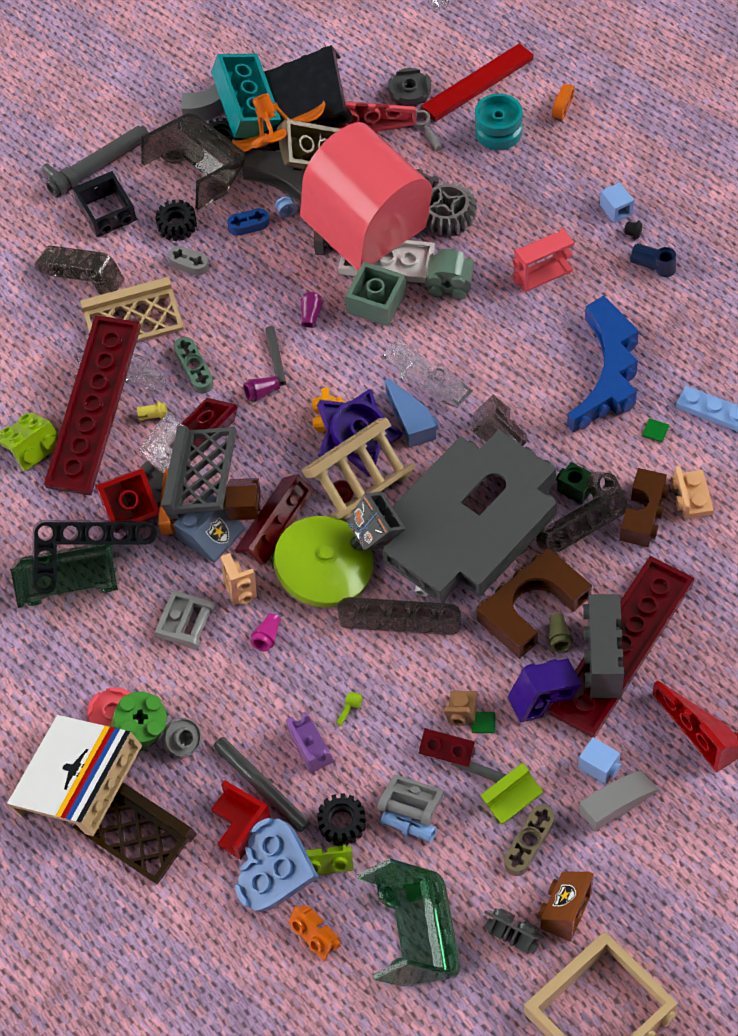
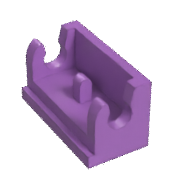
[286,712,335,773]

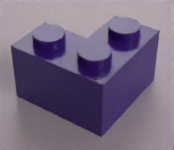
[507,658,582,723]

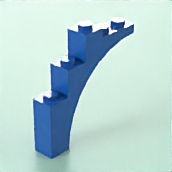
[567,295,639,432]

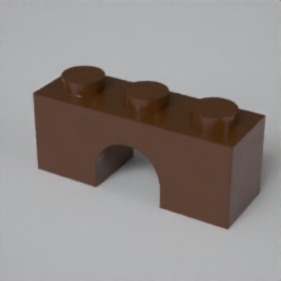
[619,468,670,547]

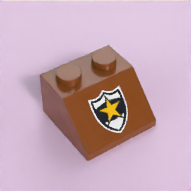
[537,871,594,942]

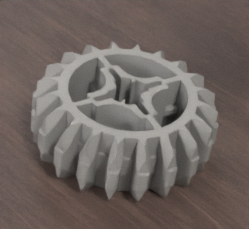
[425,181,477,236]

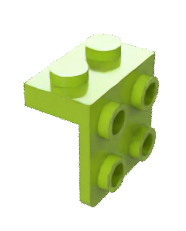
[0,413,58,471]

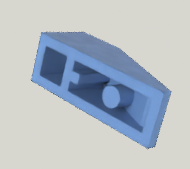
[385,379,439,448]

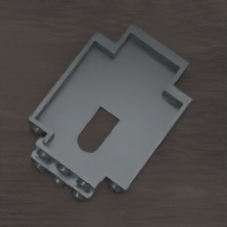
[382,430,557,603]

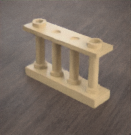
[301,417,416,520]

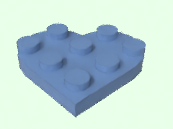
[235,818,319,912]

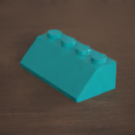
[211,53,281,138]

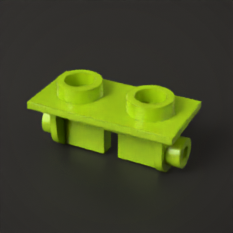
[305,844,354,875]

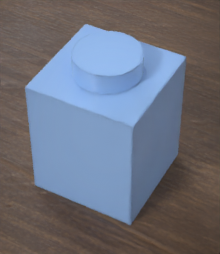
[600,183,634,223]
[578,737,621,784]

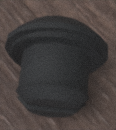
[624,220,643,240]

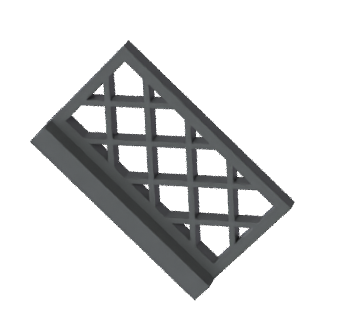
[161,426,237,519]

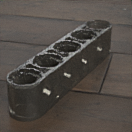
[337,597,462,635]

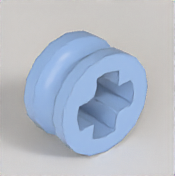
[275,196,297,218]

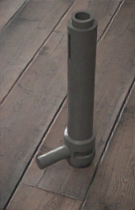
[42,125,149,197]

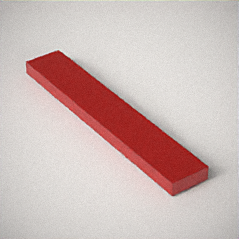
[421,43,533,122]

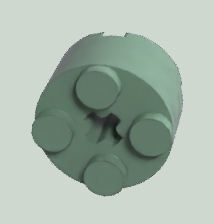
[425,249,474,300]

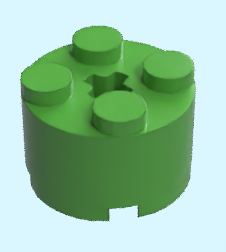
[111,692,167,751]

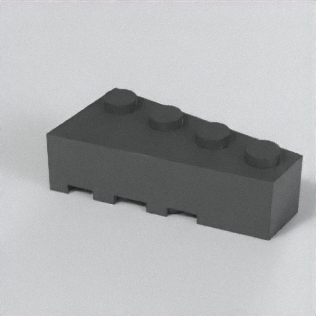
[583,594,624,698]

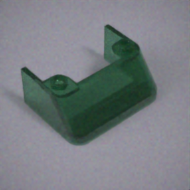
[10,545,120,608]
[357,858,460,987]

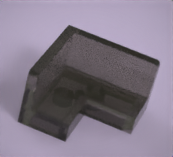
[471,394,527,446]

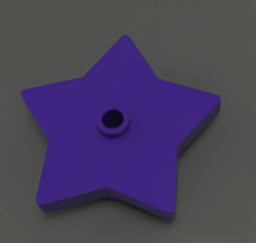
[317,389,403,477]

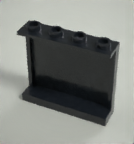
[264,45,353,151]

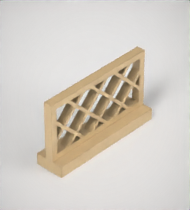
[80,277,184,342]

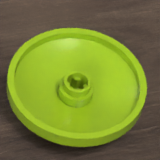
[273,516,373,608]

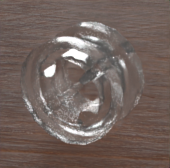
[428,0,449,12]

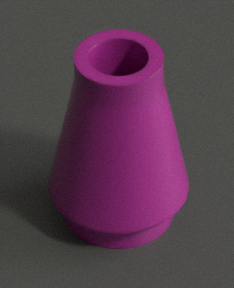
[300,292,323,328]
[243,376,280,402]

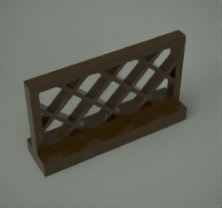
[73,782,197,885]

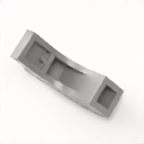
[181,83,224,123]

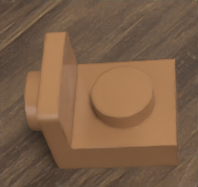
[444,691,478,726]

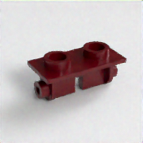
[418,728,476,767]

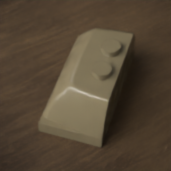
[277,119,340,170]

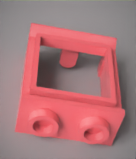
[512,227,574,292]

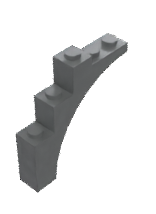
[241,150,330,255]

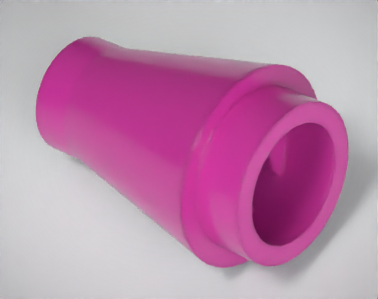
[251,613,281,651]

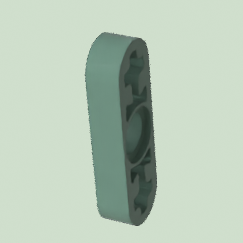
[174,337,214,394]

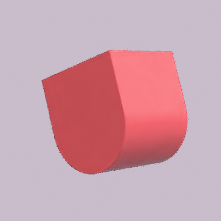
[300,122,432,271]

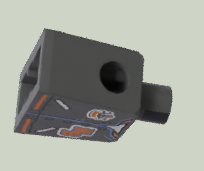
[348,492,406,551]

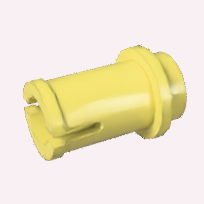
[137,401,168,421]

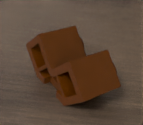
[222,478,261,520]

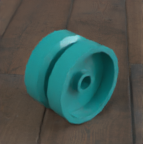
[475,93,523,150]

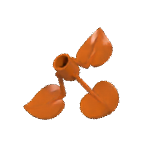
[232,93,326,153]

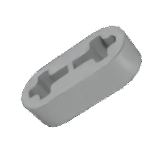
[168,246,209,275]

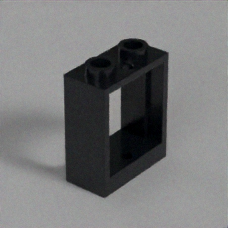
[72,171,137,237]

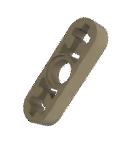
[504,805,555,876]

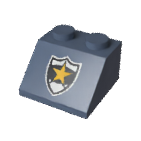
[173,490,245,563]

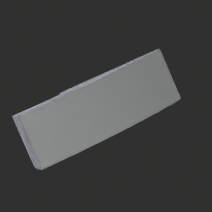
[579,770,658,832]

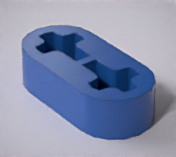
[227,208,269,236]

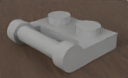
[155,591,215,650]
[378,774,444,826]

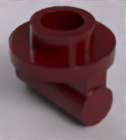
[333,480,354,503]

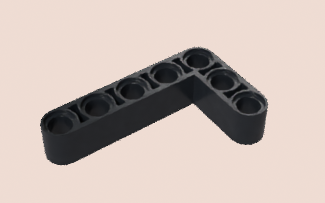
[32,520,157,594]

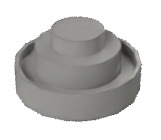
[162,718,202,757]

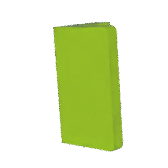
[480,762,543,824]

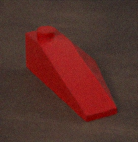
[652,681,738,773]

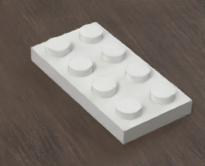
[338,240,435,283]

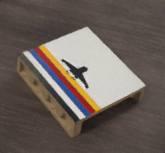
[7,715,142,836]

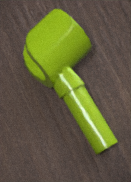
[336,692,363,726]

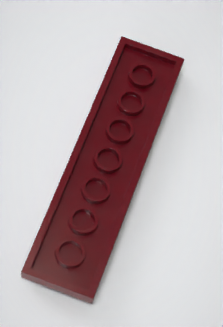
[44,315,141,496]
[549,556,695,738]

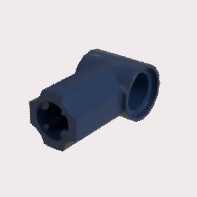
[630,243,676,277]

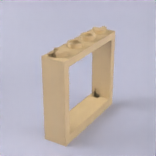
[524,931,678,1036]

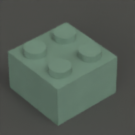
[345,262,406,326]

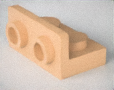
[670,466,714,519]
[221,553,257,606]

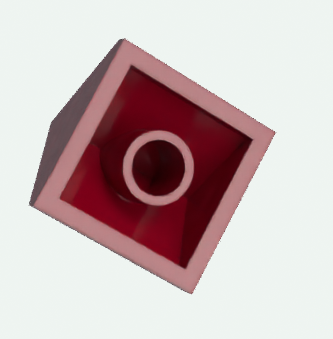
[176,398,238,453]

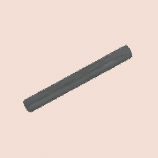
[214,737,309,832]

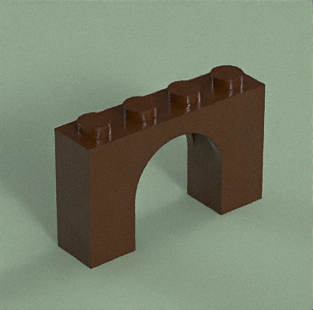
[477,548,592,659]

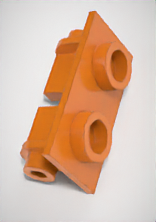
[288,904,341,961]

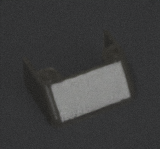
[141,113,245,210]

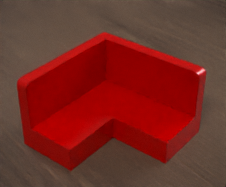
[211,780,271,860]

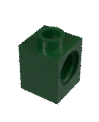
[556,462,596,505]

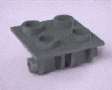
[484,908,544,954]

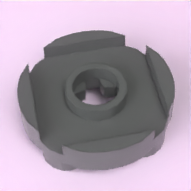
[388,68,431,105]

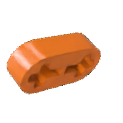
[552,83,575,120]

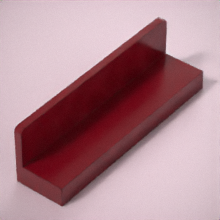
[234,474,315,565]

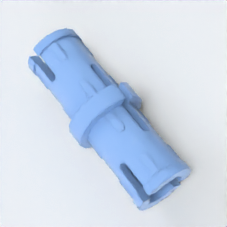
[381,810,437,843]

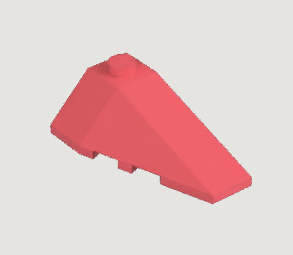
[335,101,417,132]

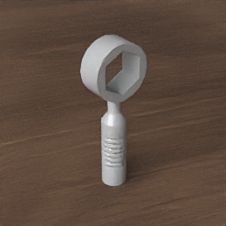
[413,110,443,152]

